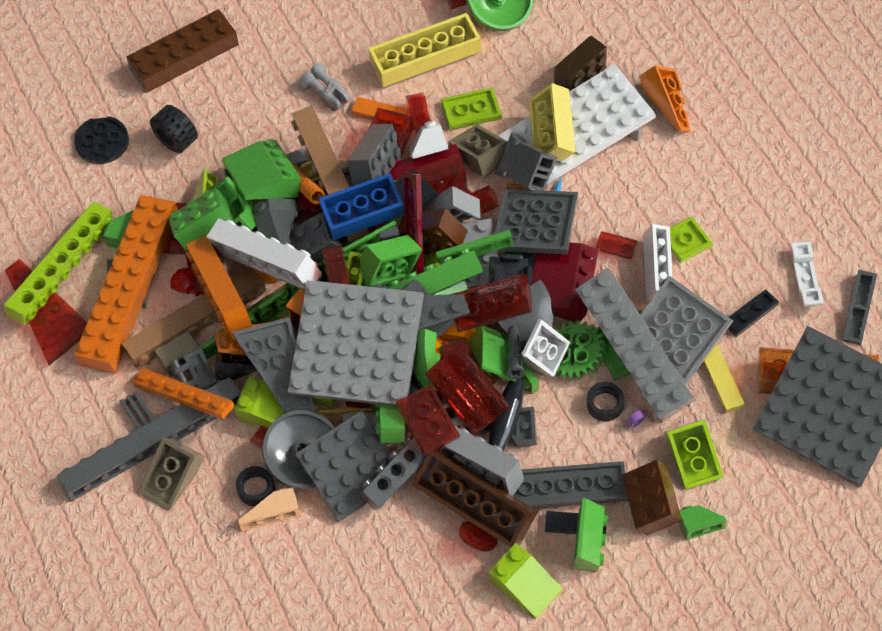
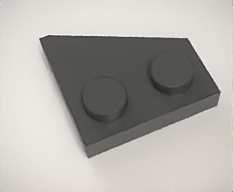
[511,406,537,448]

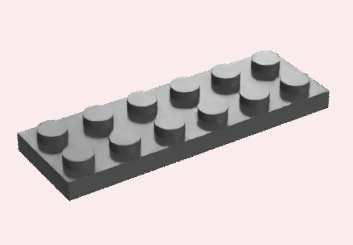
[513,461,628,509]

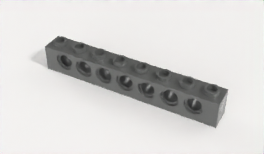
[358,378,486,510]

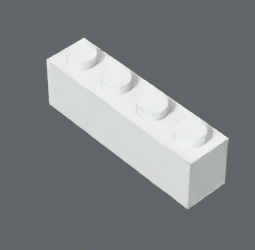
[643,224,672,301]

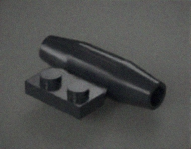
[465,379,525,452]

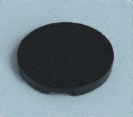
[74,116,129,164]

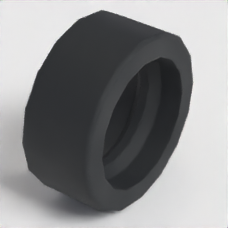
[587,382,624,422]
[236,466,275,506]

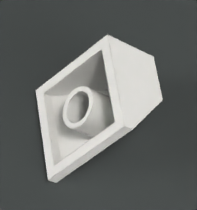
[408,121,448,159]

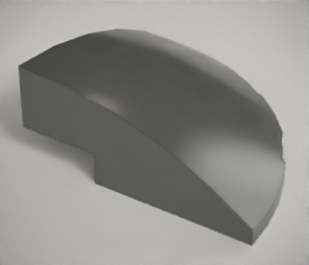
[492,280,554,351]

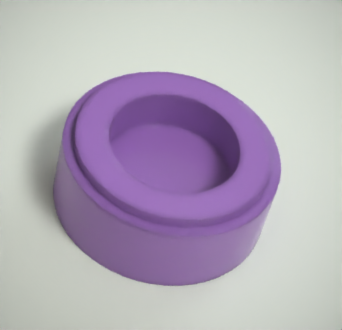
[626,410,646,428]

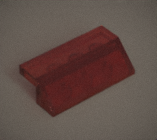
[425,345,511,436]

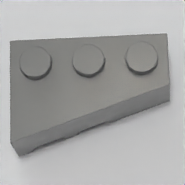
[422,186,480,223]

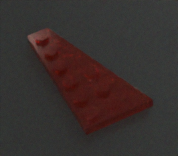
[5,259,87,366]

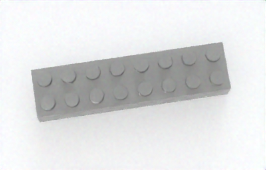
[575,268,696,422]

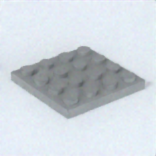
[640,276,733,385]

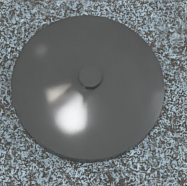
[262,410,335,490]

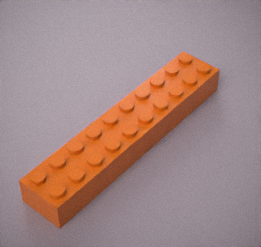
[74,195,178,373]

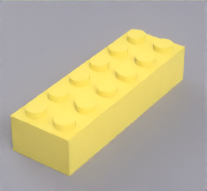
[368,13,481,87]

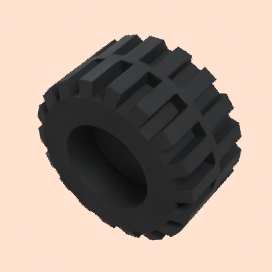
[150,104,198,154]

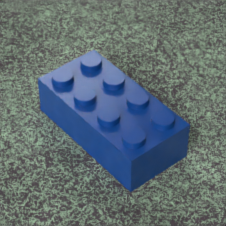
[319,173,404,240]

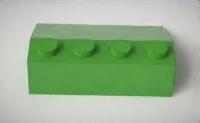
[222,139,301,200]

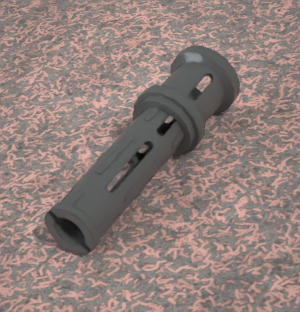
[506,325,525,379]

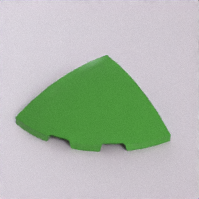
[412,329,441,393]

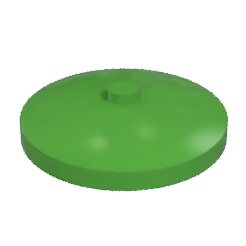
[466,0,534,31]

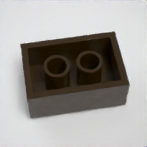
[554,35,607,92]

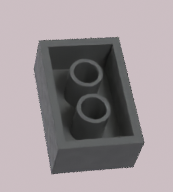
[289,212,342,264]

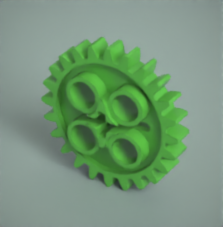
[555,320,607,381]

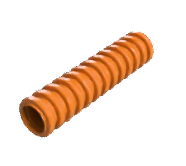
[291,163,325,204]

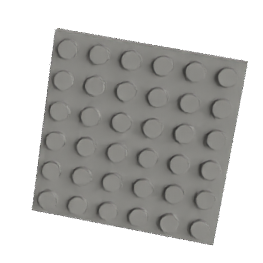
[288,280,424,407]

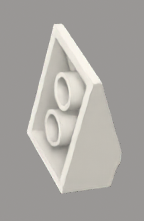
[522,319,570,377]

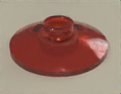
[459,521,497,552]

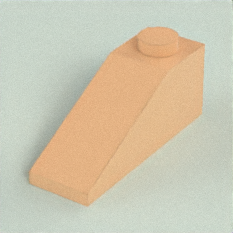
[238,487,300,532]

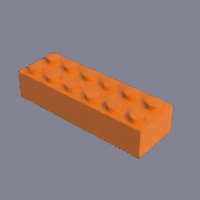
[186,235,253,340]

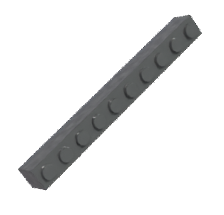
[57,377,241,501]

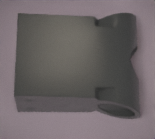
[495,132,558,190]

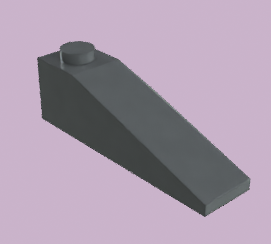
[253,198,298,245]

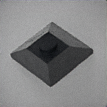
[214,351,257,380]

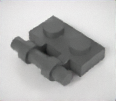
[170,347,217,390]

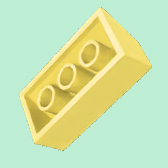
[529,83,575,161]

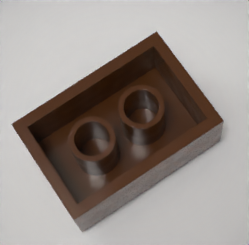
[398,208,468,255]
[622,460,682,536]

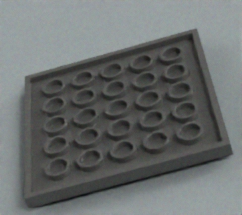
[753,326,882,487]

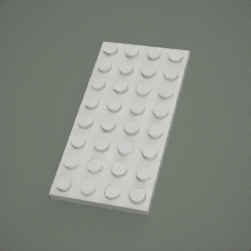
[498,64,656,190]

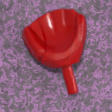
[170,267,200,297]

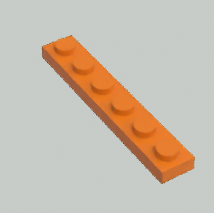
[132,368,234,420]

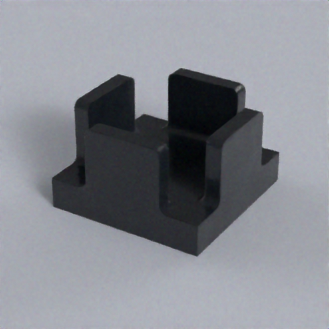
[488,254,532,297]

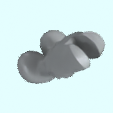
[298,63,351,110]

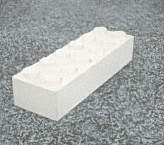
[207,218,322,290]

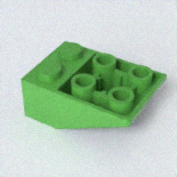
[468,324,516,381]

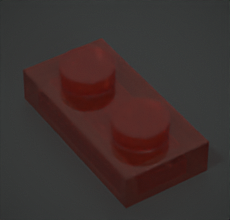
[596,231,637,260]

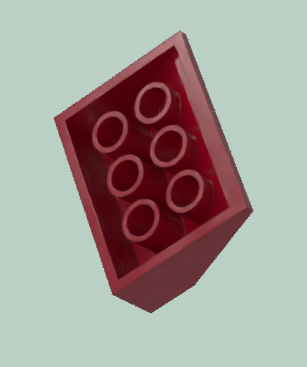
[529,242,599,323]

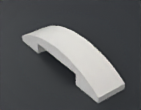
[791,242,824,307]

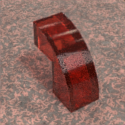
[405,92,432,136]

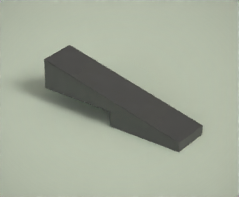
[842,270,877,345]

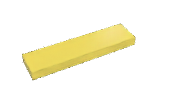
[703,344,745,413]

